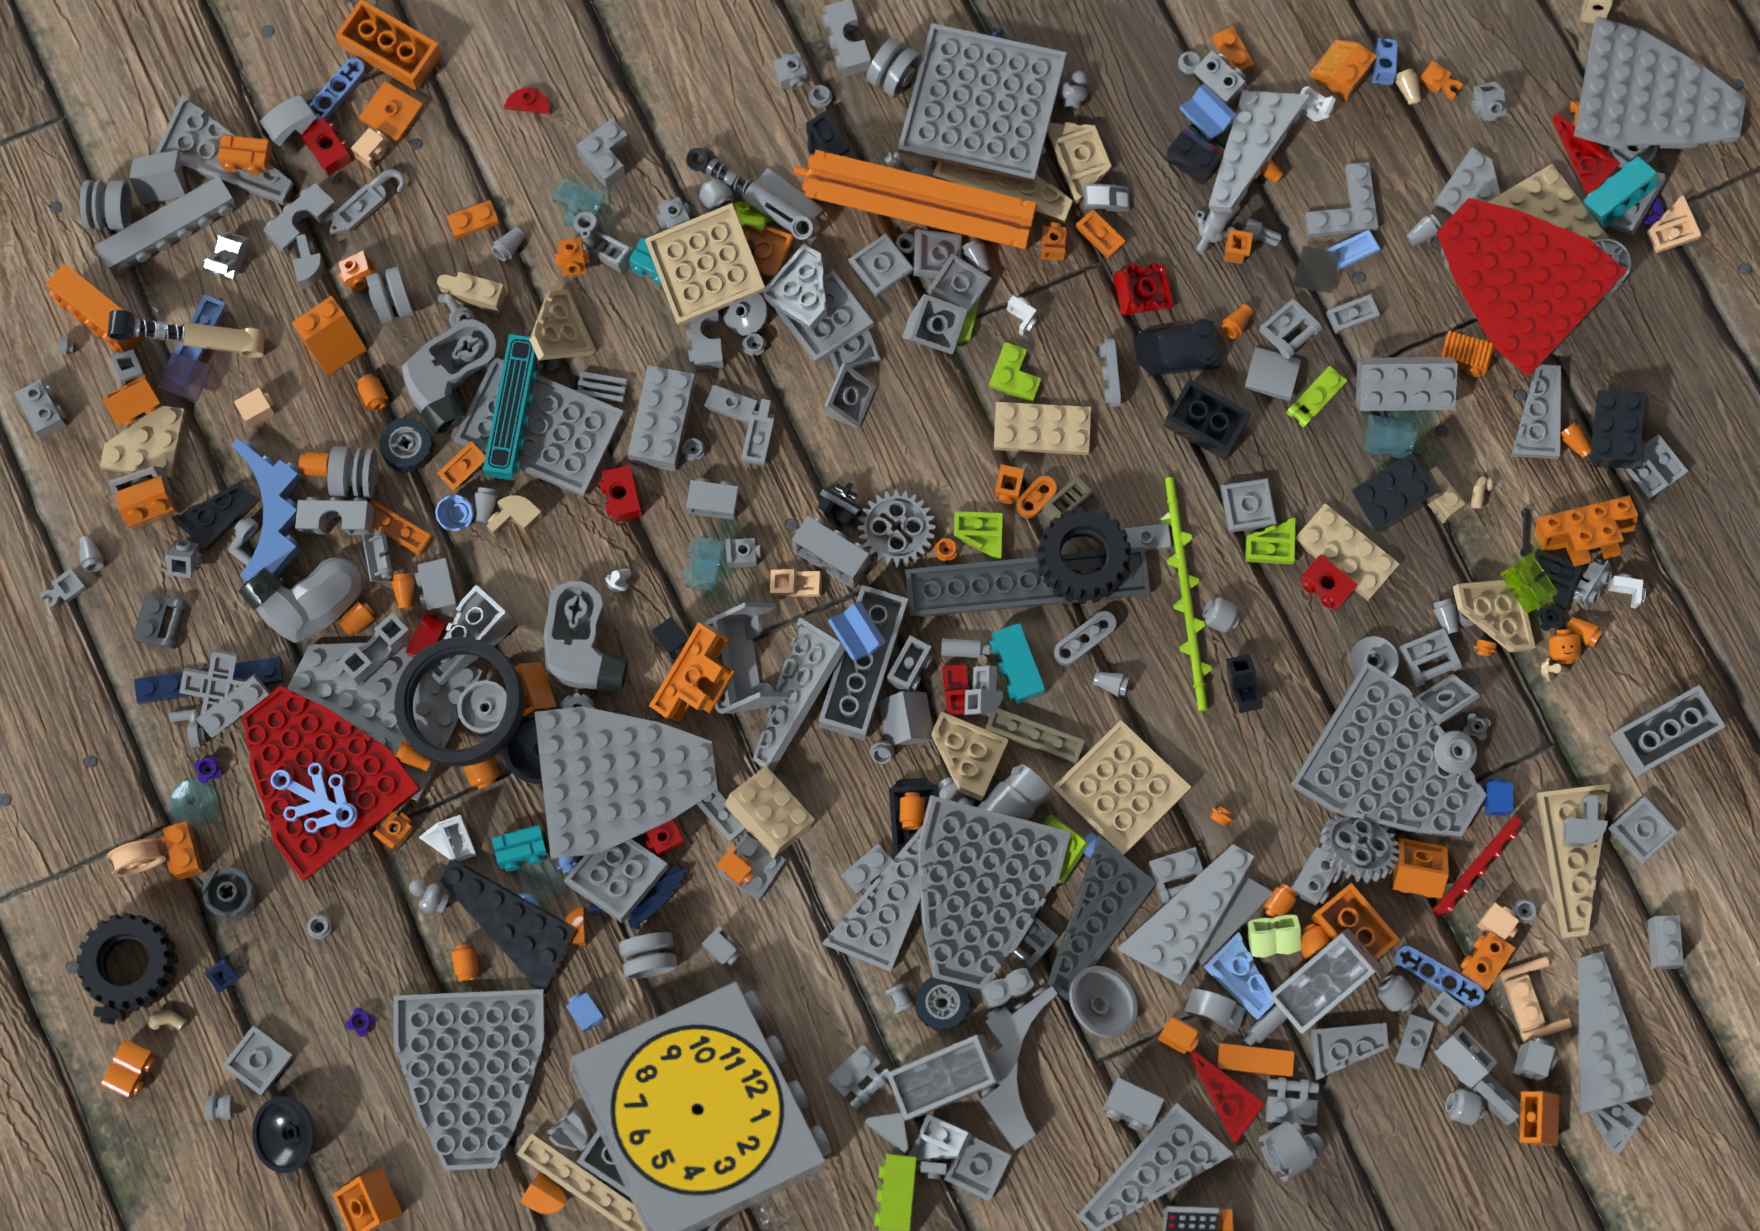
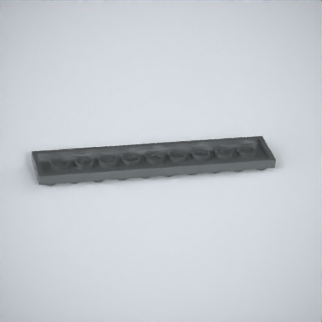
[905,547,1150,618]

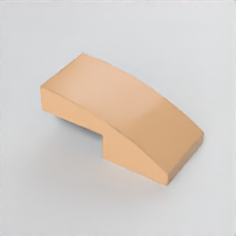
[770,569,822,597]

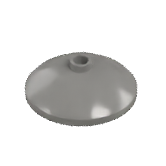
[1069,966,1138,1038]

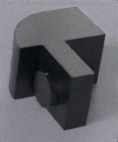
[1226,654,1263,713]

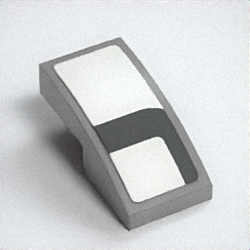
[1083,184,1130,212]

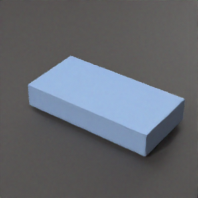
[1327,229,1380,271]

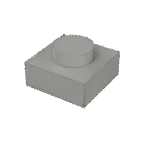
[1427,991,1463,1027]
[920,1162,947,1180]

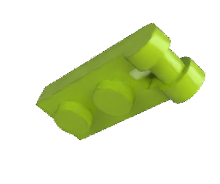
[1286,365,1347,428]

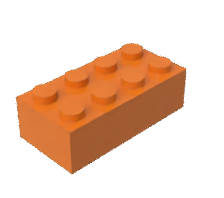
[335,0,442,91]
[45,263,145,353]

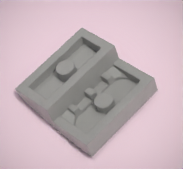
[260,95,317,146]
[1244,347,1301,401]
[1625,434,1688,500]

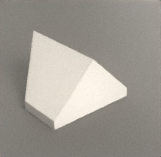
[418,815,476,862]

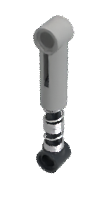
[686,148,820,240]

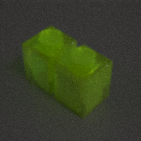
[1499,553,1558,613]

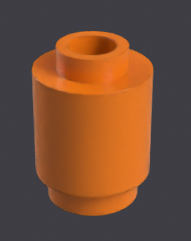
[357,374,388,411]
[299,452,330,477]
[338,602,375,637]
[900,793,925,830]
[1263,883,1298,919]
[451,944,480,982]

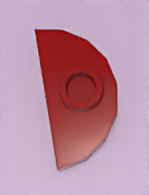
[504,88,551,115]

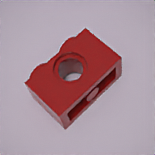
[300,118,352,177]
[599,465,642,523]
[1299,554,1358,612]

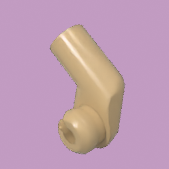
[1471,476,1493,509]
[148,1009,188,1031]

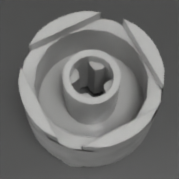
[1259,1122,1317,1181]

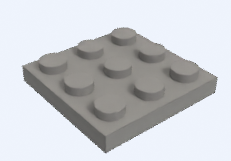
[775,270,874,364]
[564,839,669,923]

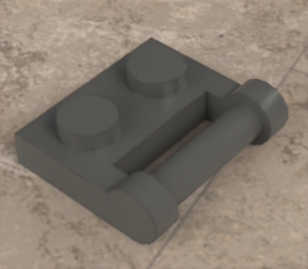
[132,593,188,650]
[1013,916,1058,971]

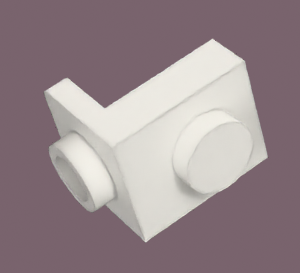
[1300,86,1336,122]
[1007,295,1037,336]
[1608,574,1646,608]

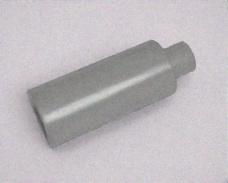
[941,638,990,658]
[1244,1005,1288,1047]

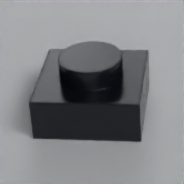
[93,1006,125,1025]

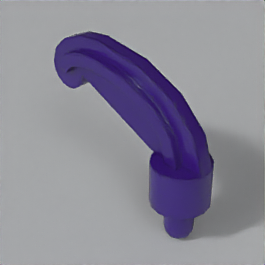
[1644,196,1664,225]

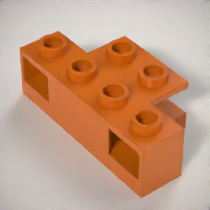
[1535,495,1638,567]
[649,622,735,722]

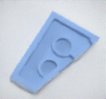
[1204,932,1274,1020]

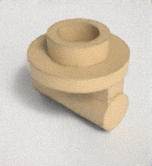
[1541,657,1568,682]

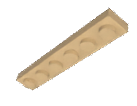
[517,1134,646,1231]

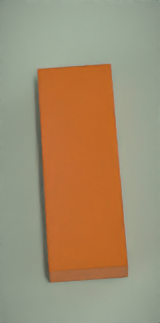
[370,499,433,557]
[1217,1043,1294,1077]

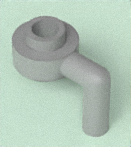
[573,211,598,249]
[437,294,474,326]
[228,517,259,566]
[169,709,206,748]

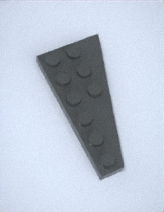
[1047,837,1156,1000]

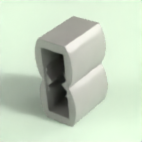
[981,968,1034,1010]

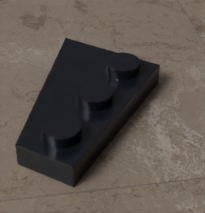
[171,483,257,552]

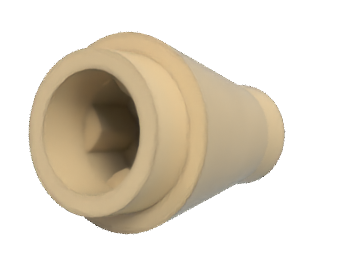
[1395,69,1422,105]

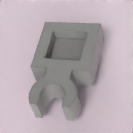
[40,568,87,610]

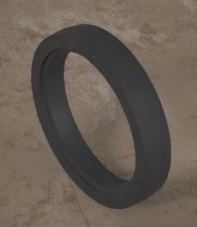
[394,637,525,767]

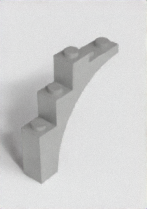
[979,986,1058,1152]

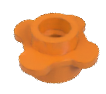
[1210,806,1234,827]

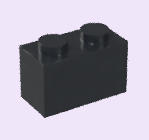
[651,617,688,664]

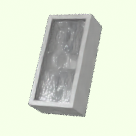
[1269,928,1382,1034]
[886,1035,1002,1121]

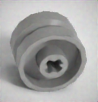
[866,37,921,98]
[366,266,414,325]
[457,680,507,739]
[619,932,678,979]

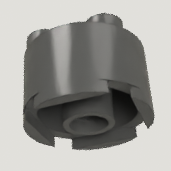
[202,867,258,921]

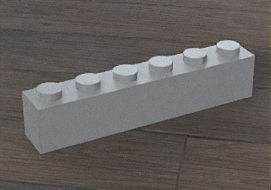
[95,176,237,276]

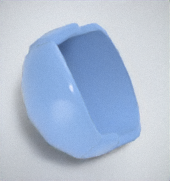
[435,495,474,531]

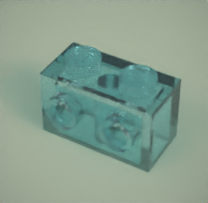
[1363,414,1417,458]
[681,536,724,593]

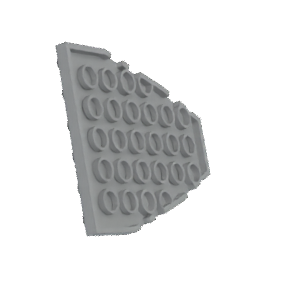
[1574,17,1746,149]
[287,643,484,802]
[1290,662,1486,837]
[535,707,718,859]
[918,795,1071,990]
[394,989,545,1171]

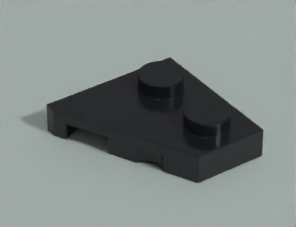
[806,111,851,157]
[1527,549,1582,610]

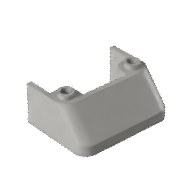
[705,602,791,714]

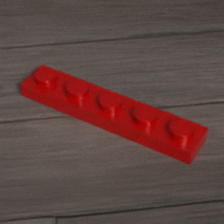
[1432,816,1522,916]

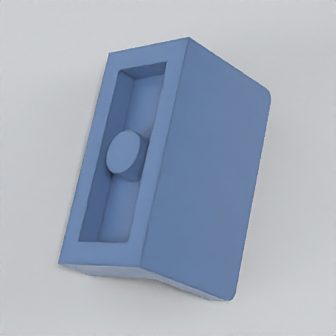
[1180,83,1237,140]
[828,601,885,661]

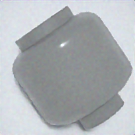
[699,179,734,212]
[1202,597,1240,633]
[1378,974,1415,1012]
[1445,1089,1485,1125]

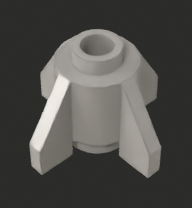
[545,1105,591,1152]

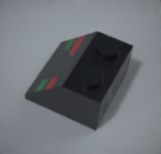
[1166,123,1226,185]

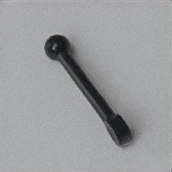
[1520,508,1530,558]

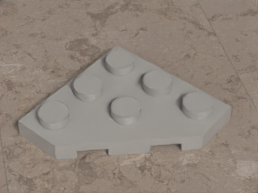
[1434,147,1500,216]
[760,244,827,331]

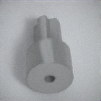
[1241,217,1281,246]

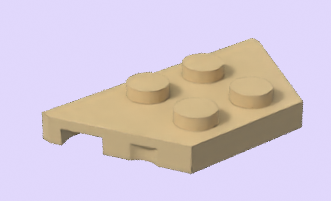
[1047,121,1112,204]

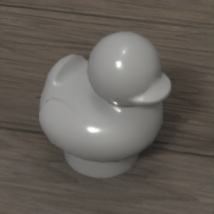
[1058,71,1089,108]
[938,777,975,806]
[409,879,449,914]

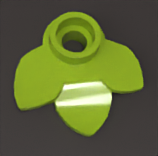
[733,202,772,232]

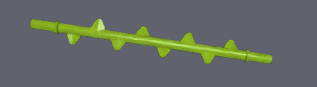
[1161,477,1212,712]

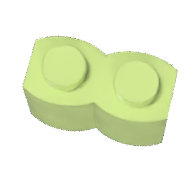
[1248,915,1301,958]

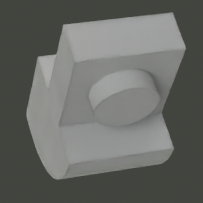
[292,234,324,289]
[965,665,1003,715]

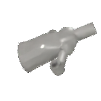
[1195,204,1240,255]

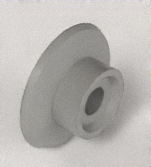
[1434,730,1477,774]

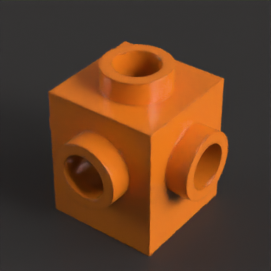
[555,237,590,277]
[339,251,377,292]

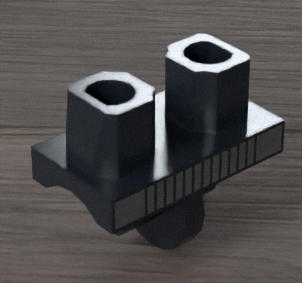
[818,482,863,525]

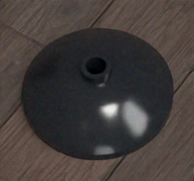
[503,712,542,785]
[252,1096,316,1173]

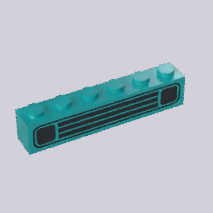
[483,334,541,481]

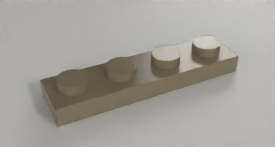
[985,708,1085,764]

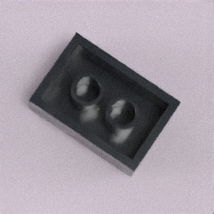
[1163,379,1252,461]
[1590,390,1649,469]
[1352,452,1444,531]

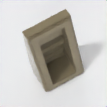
[1042,476,1094,520]

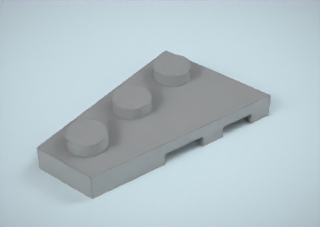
[1310,1022,1389,1080]

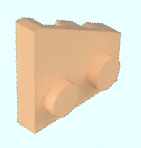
[1647,196,1702,253]

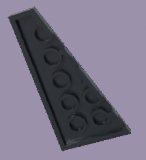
[440,859,578,995]

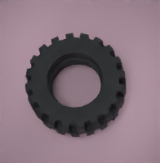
[1037,507,1131,604]
[76,913,178,1012]

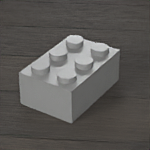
[792,516,869,590]

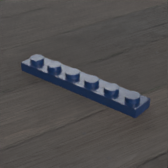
[134,657,284,704]

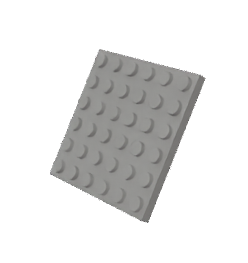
[898,23,1067,183]

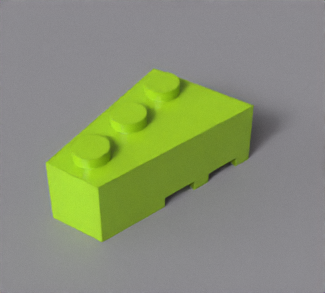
[874,1154,916,1231]

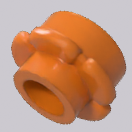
[934,538,958,561]
[1474,640,1497,657]

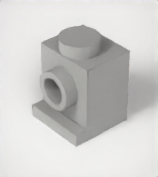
[110,349,143,387]
[725,538,761,568]
[702,926,741,967]

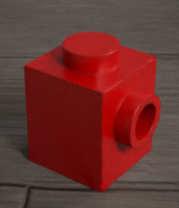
[645,819,685,857]

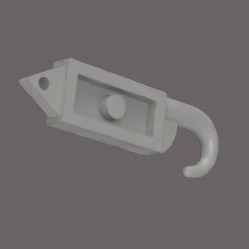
[329,169,405,235]

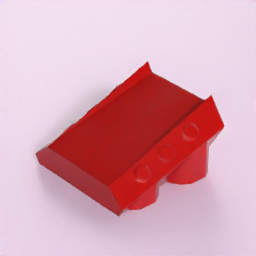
[1113,263,1174,315]

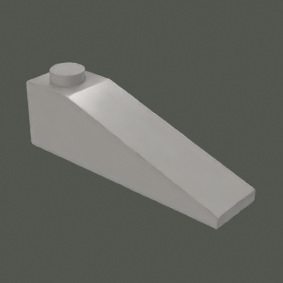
[427,585,518,685]

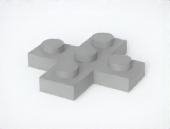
[179,649,247,714]

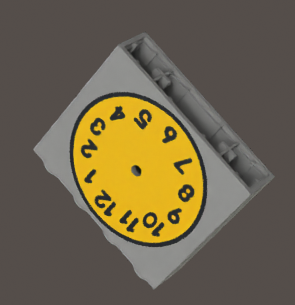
[570,982,831,1231]

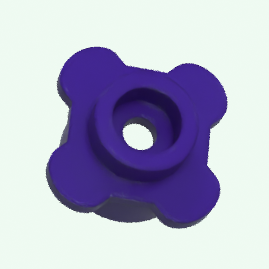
[194,756,222,783]
[346,1007,376,1037]

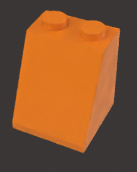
[292,296,367,377]

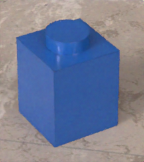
[1484,778,1514,816]

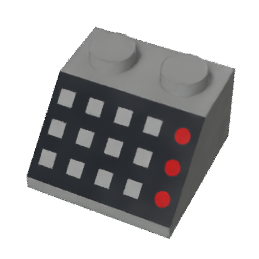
[1163,1206,1219,1231]

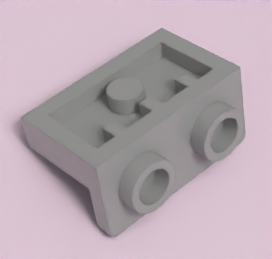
[1470,1073,1521,1126]

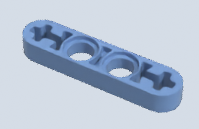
[309,58,366,126]
[1394,946,1484,1007]

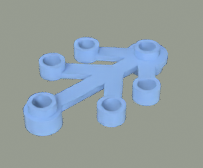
[271,763,358,833]

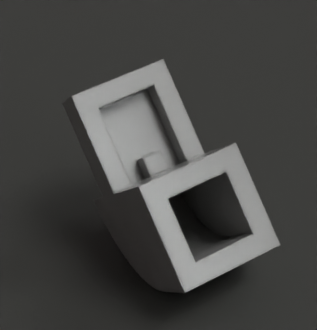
[204,231,249,278]
[1562,795,1608,848]
[1184,988,1246,1032]

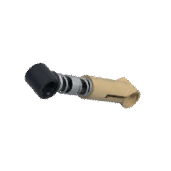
[107,310,265,358]

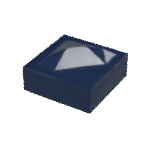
[204,957,240,993]

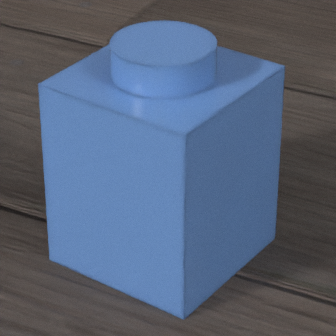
[566,992,605,1034]

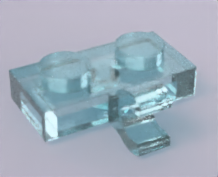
[552,178,605,227]

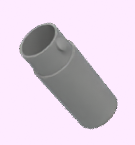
[978,764,1051,821]

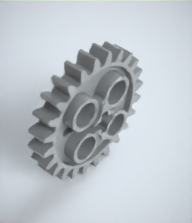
[858,490,936,568]
[1319,814,1400,883]

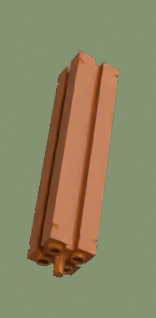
[793,150,1038,250]

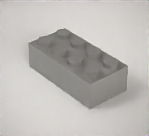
[1356,357,1458,411]
[627,365,696,472]
[1610,685,1726,778]

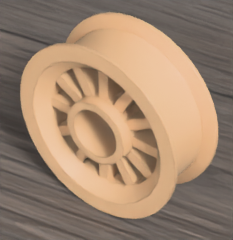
[107,838,166,877]

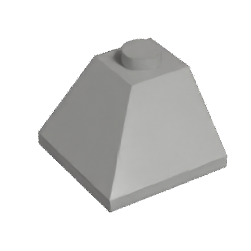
[902,294,968,355]

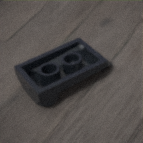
[1133,319,1220,377]
[889,778,939,858]

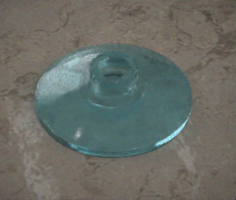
[169,778,218,827]

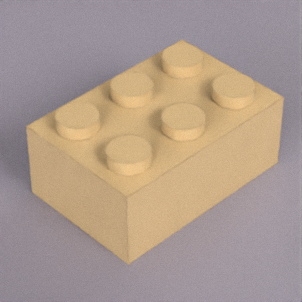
[725,766,815,859]

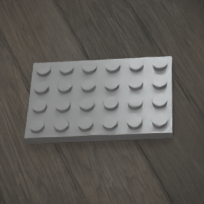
[454,357,624,497]

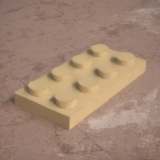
[994,402,1091,455]
[1295,503,1399,601]

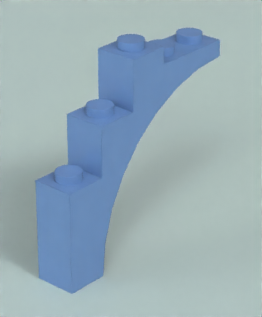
[231,438,302,582]

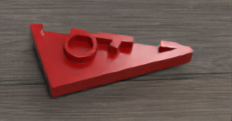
[1551,113,1620,195]
[1189,1050,1264,1143]

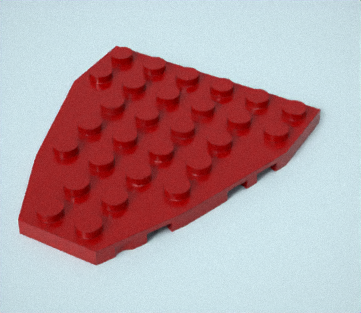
[1436,198,1627,378]
[242,686,421,881]

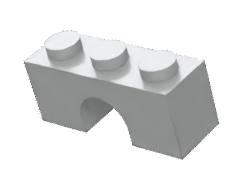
[822,0,871,77]
[264,183,338,257]
[686,310,724,371]
[295,497,375,535]
[338,613,413,686]

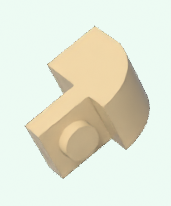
[486,495,543,538]

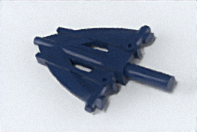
[589,861,688,930]

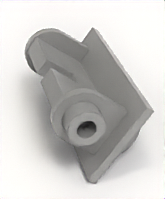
[362,531,393,582]
[1572,559,1613,610]

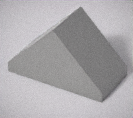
[864,1113,908,1154]

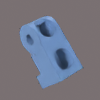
[1372,38,1397,85]

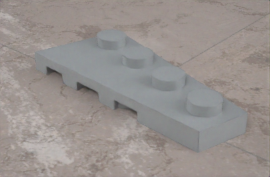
[1511,365,1561,459]

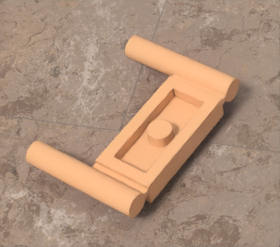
[1499,957,1572,1042]

